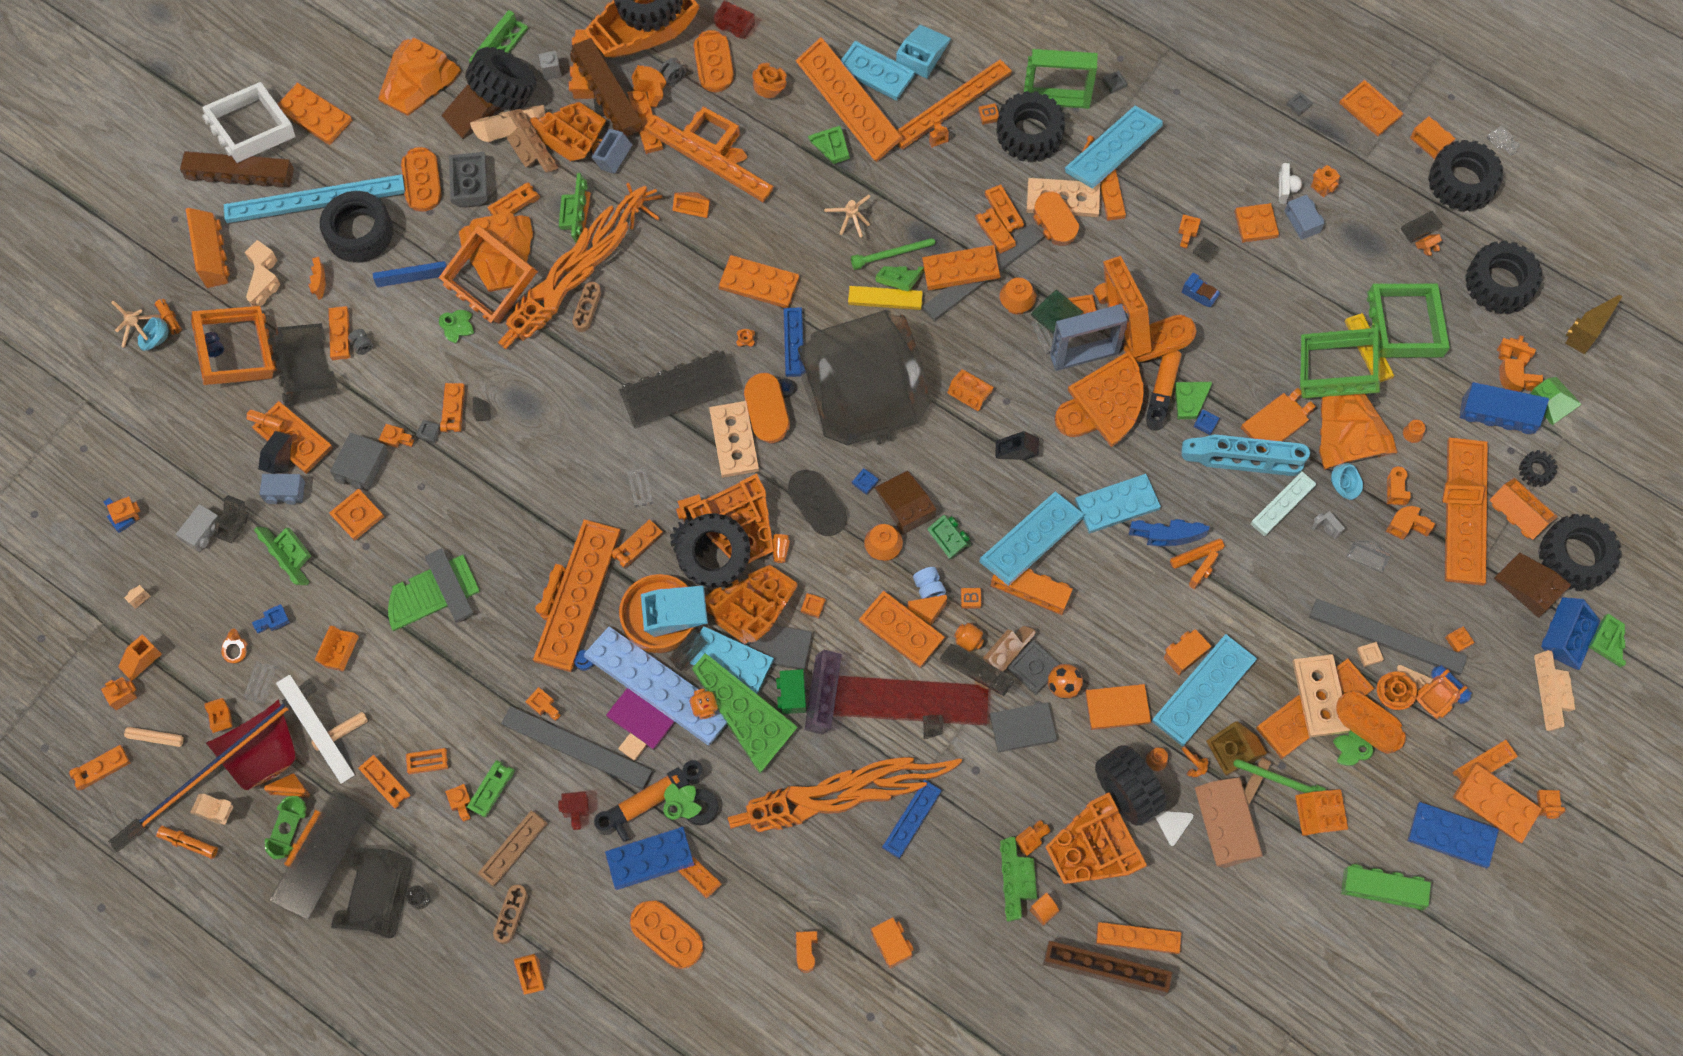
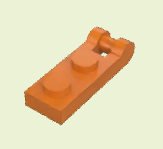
[487,183,540,215]
[985,184,1024,233]
[975,208,1016,254]
[440,383,465,432]
[612,519,663,569]
[535,564,566,621]
[69,745,130,791]
[358,755,411,809]

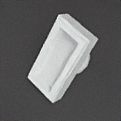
[1279,163,1302,204]

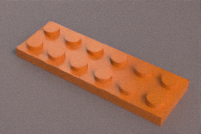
[1256,659,1374,759]

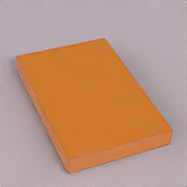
[1339,80,1404,137]
[1085,684,1151,730]

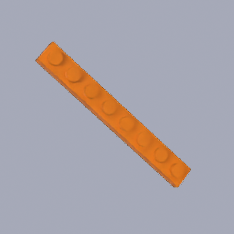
[897,59,1012,150]
[644,115,773,202]

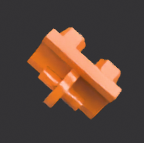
[1497,335,1536,367]

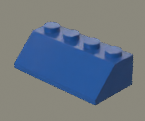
[1459,382,1549,434]

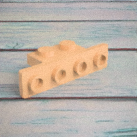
[1534,650,1575,731]

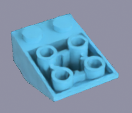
[896,25,951,79]
[641,586,708,637]

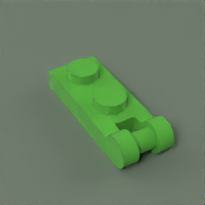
[467,760,515,818]

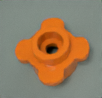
[736,329,755,347]

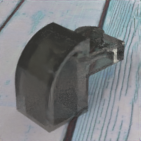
[215,495,249,544]

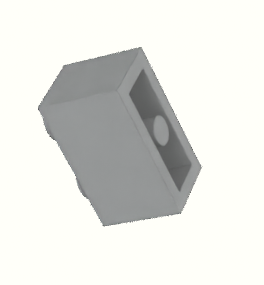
[175,504,223,552]

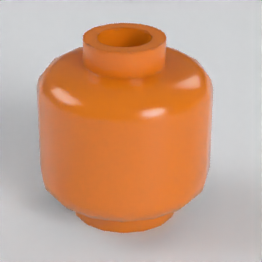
[954,623,984,652]

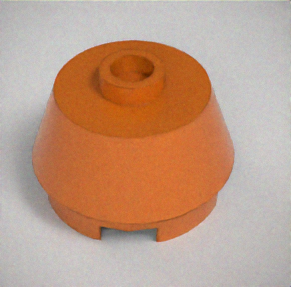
[753,63,786,98]
[1000,278,1036,314]
[864,524,903,561]
[1377,671,1417,710]

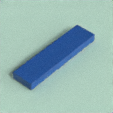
[373,261,447,287]
[784,307,804,377]
[882,780,942,859]

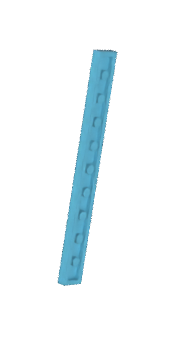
[224,174,405,223]

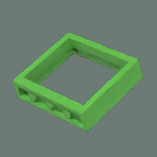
[1024,49,1098,109]
[1366,284,1450,358]
[1300,328,1380,398]

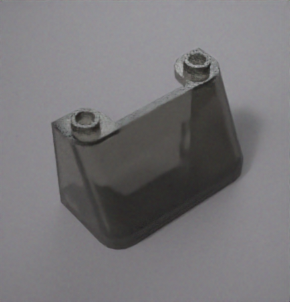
[331,847,413,939]

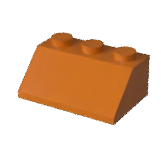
[1489,478,1558,540]

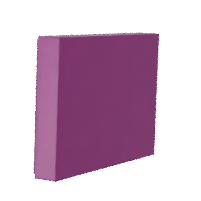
[606,688,675,751]

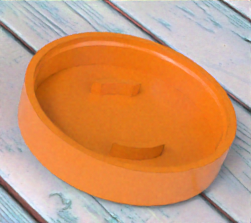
[619,574,696,653]

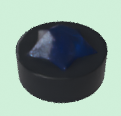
[779,378,794,398]

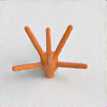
[624,183,662,230]

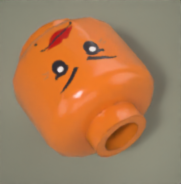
[689,689,718,720]

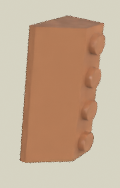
[1195,778,1263,868]

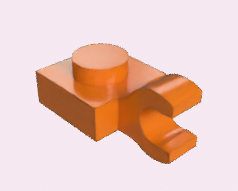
[929,119,949,147]
[1178,214,1201,248]
[379,424,415,448]
[525,687,561,721]
[445,784,471,822]
[1015,820,1051,856]

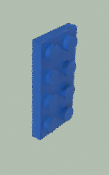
[1407,802,1499,869]
[605,827,694,890]

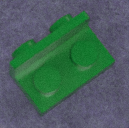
[927,515,972,559]

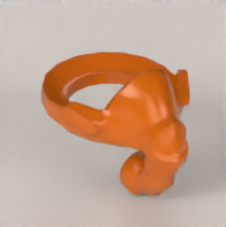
[221,628,248,664]
[1181,746,1209,777]

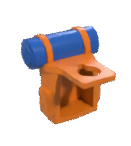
[1415,665,1472,719]

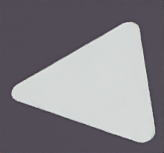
[1155,811,1194,846]

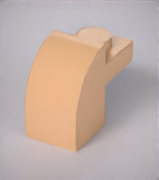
[190,794,233,825]

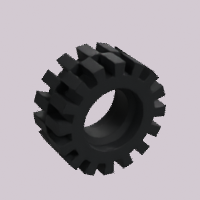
[1518,450,1558,487]

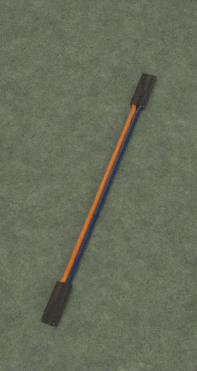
[108,679,318,852]

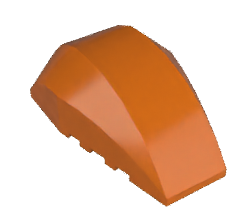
[584,0,699,58]

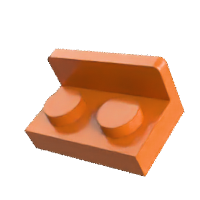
[947,369,994,411]

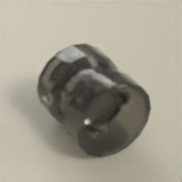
[406,885,430,910]

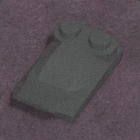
[449,152,488,207]

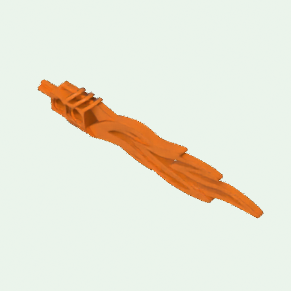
[498,186,647,349]
[727,757,962,832]

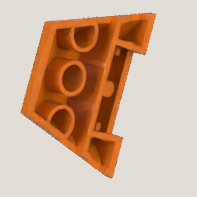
[531,102,606,161]

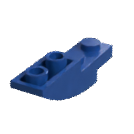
[1128,519,1209,546]

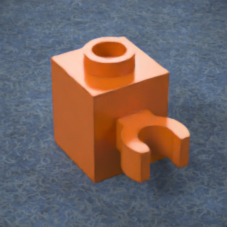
[101,677,137,710]

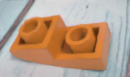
[308,257,326,300]

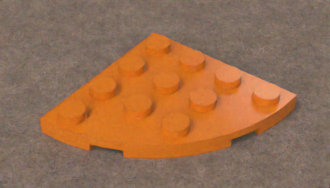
[1068,351,1144,447]

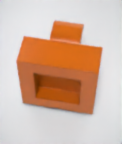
[1415,234,1442,256]
[1445,626,1475,653]

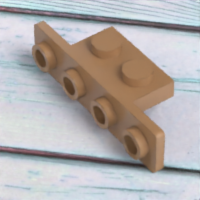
[507,109,558,173]
[975,626,1036,689]

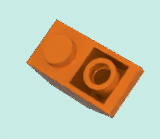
[118,634,162,681]

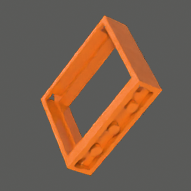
[439,225,538,324]
[1103,256,1151,357]
[191,306,276,385]

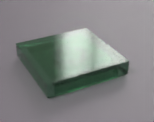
[1031,289,1083,335]

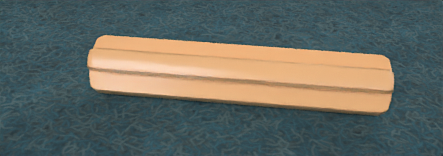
[312,712,368,751]
[124,727,184,747]

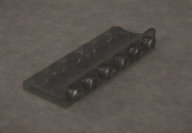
[619,350,739,428]

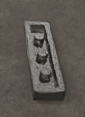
[940,643,1015,696]

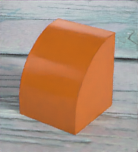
[1030,892,1059,926]

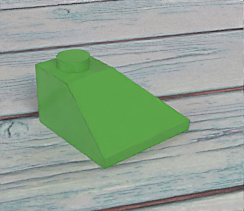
[1530,377,1581,426]

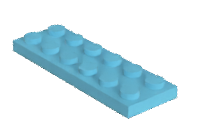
[1065,105,1163,189]
[979,491,1084,586]
[1152,634,1257,747]

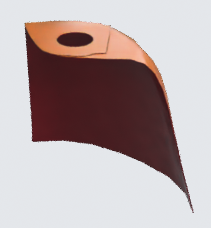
[206,699,295,790]

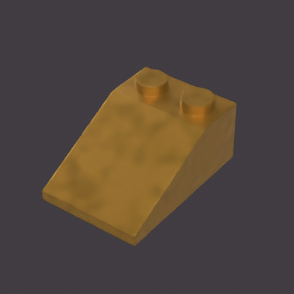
[1565,295,1623,355]

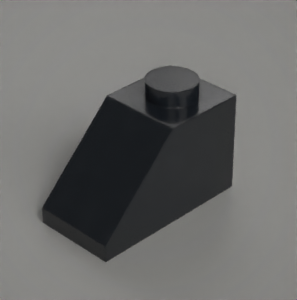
[258,431,293,474]
[995,431,1039,460]

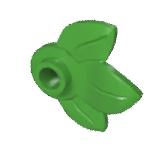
[439,310,474,343]
[1333,730,1373,766]
[663,783,702,819]

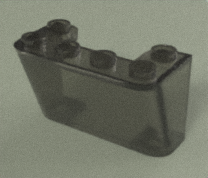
[272,323,337,407]

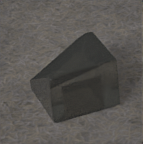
[473,396,490,421]
[923,715,943,739]

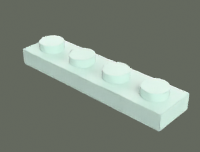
[1251,472,1316,536]

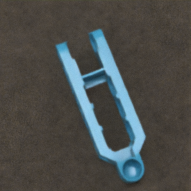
[1182,434,1310,476]

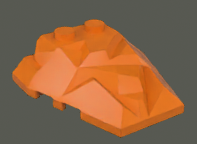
[378,38,462,116]
[459,212,533,292]
[1319,394,1397,470]
[687,473,774,563]
[705,565,798,644]
[1046,792,1147,884]

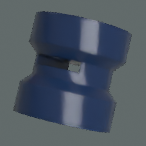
[204,332,225,358]

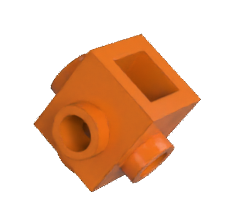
[1311,165,1340,198]

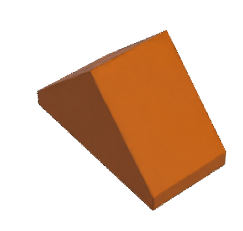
[907,595,947,626]
[514,954,544,995]

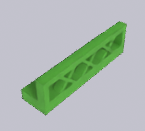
[469,10,528,63]

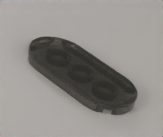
[788,470,847,536]

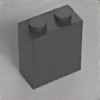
[330,432,388,491]

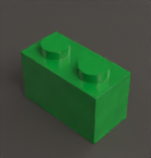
[776,669,806,714]

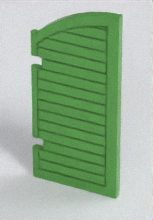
[388,555,480,631]

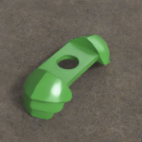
[265,796,306,859]

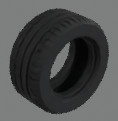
[319,191,393,262]

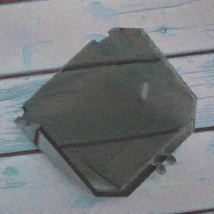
[797,310,930,446]

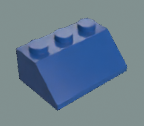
[1541,597,1600,670]

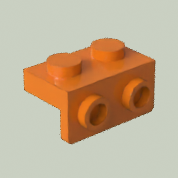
[315,626,359,671]

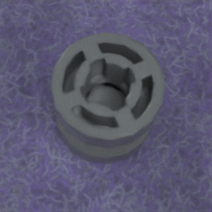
[348,329,373,355]

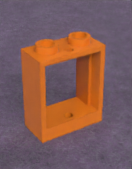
[683,107,740,156]

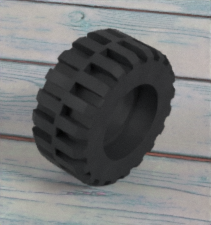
[614,0,683,32]
[465,47,537,111]
[996,91,1065,162]
[1428,140,1504,211]
[1465,241,1543,314]
[676,513,751,588]
[1539,514,1621,591]
[1095,745,1167,826]

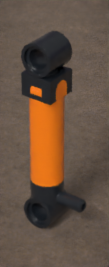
[1146,348,1183,431]
[594,760,704,842]

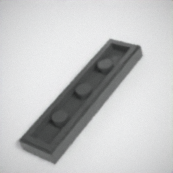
[424,548,474,623]

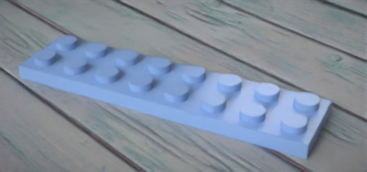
[584,627,727,746]

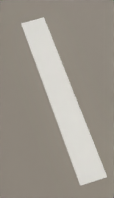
[276,675,354,784]

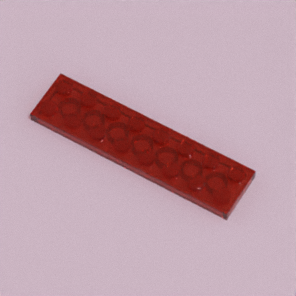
[828,675,989,726]

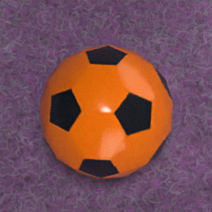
[1047,664,1083,699]

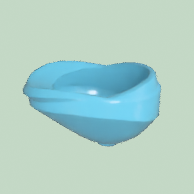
[138,317,169,351]
[1331,463,1363,500]

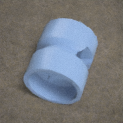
[913,567,946,599]

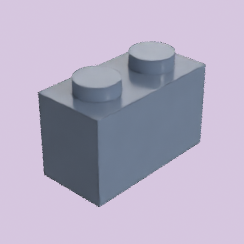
[592,129,632,174]
[1284,195,1324,240]
[260,474,305,505]

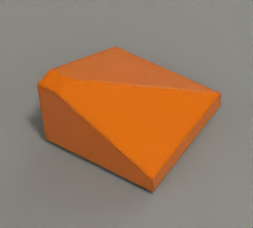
[724,147,747,163]

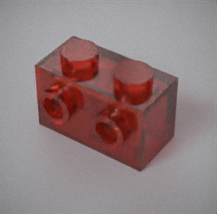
[714,0,755,39]

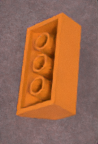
[186,208,230,288]

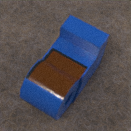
[1182,272,1220,307]

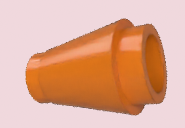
[772,534,790,563]

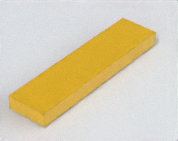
[848,286,922,310]
[1344,313,1394,383]

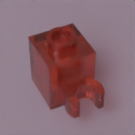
[558,791,589,830]

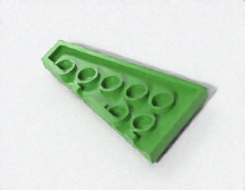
[692,653,798,774]

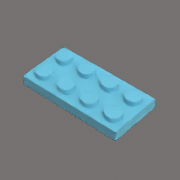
[841,41,915,101]
[1075,474,1161,534]
[686,626,774,695]

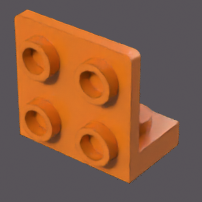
[1295,789,1348,836]

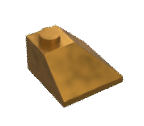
[1206,721,1267,776]

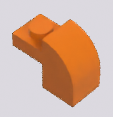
[632,65,666,107]
[1499,358,1543,392]
[1386,506,1435,540]

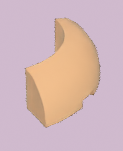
[470,105,545,142]

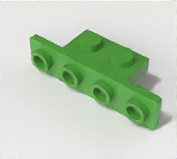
[559,173,588,243]
[254,527,312,585]
[1000,837,1037,922]

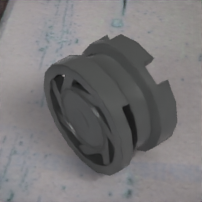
[659,57,686,86]

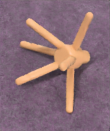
[824,195,871,238]
[111,301,161,348]

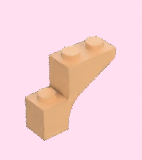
[245,240,281,306]

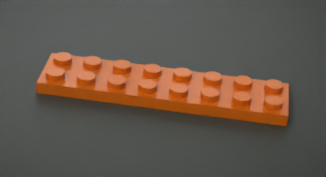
[796,37,903,162]
[1445,437,1488,586]
[533,519,621,672]

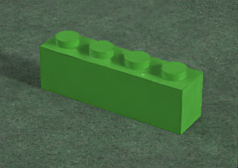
[1341,864,1431,910]

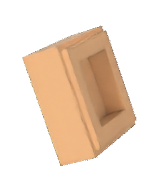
[1357,642,1384,667]
[618,733,647,762]

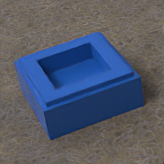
[1194,410,1219,435]
[852,468,879,495]

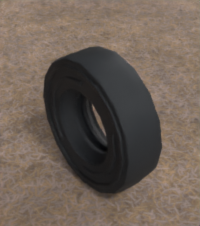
[686,789,719,826]

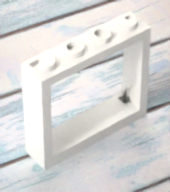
[202,82,295,163]

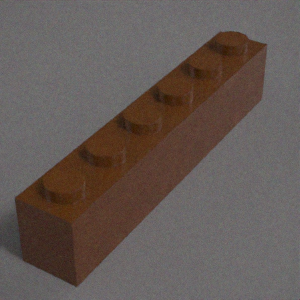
[570,38,642,137]
[180,151,294,188]
[1043,941,1172,996]

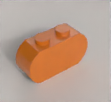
[1033,192,1079,246]

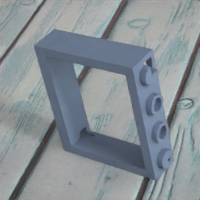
[1050,304,1129,371]

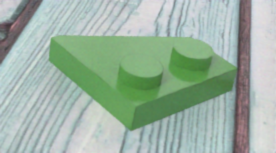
[808,126,850,164]
[876,266,924,291]
[1175,382,1212,419]
[1588,614,1626,668]

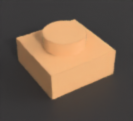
[124,585,150,609]

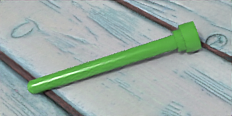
[851,238,935,270]
[1233,759,1326,793]

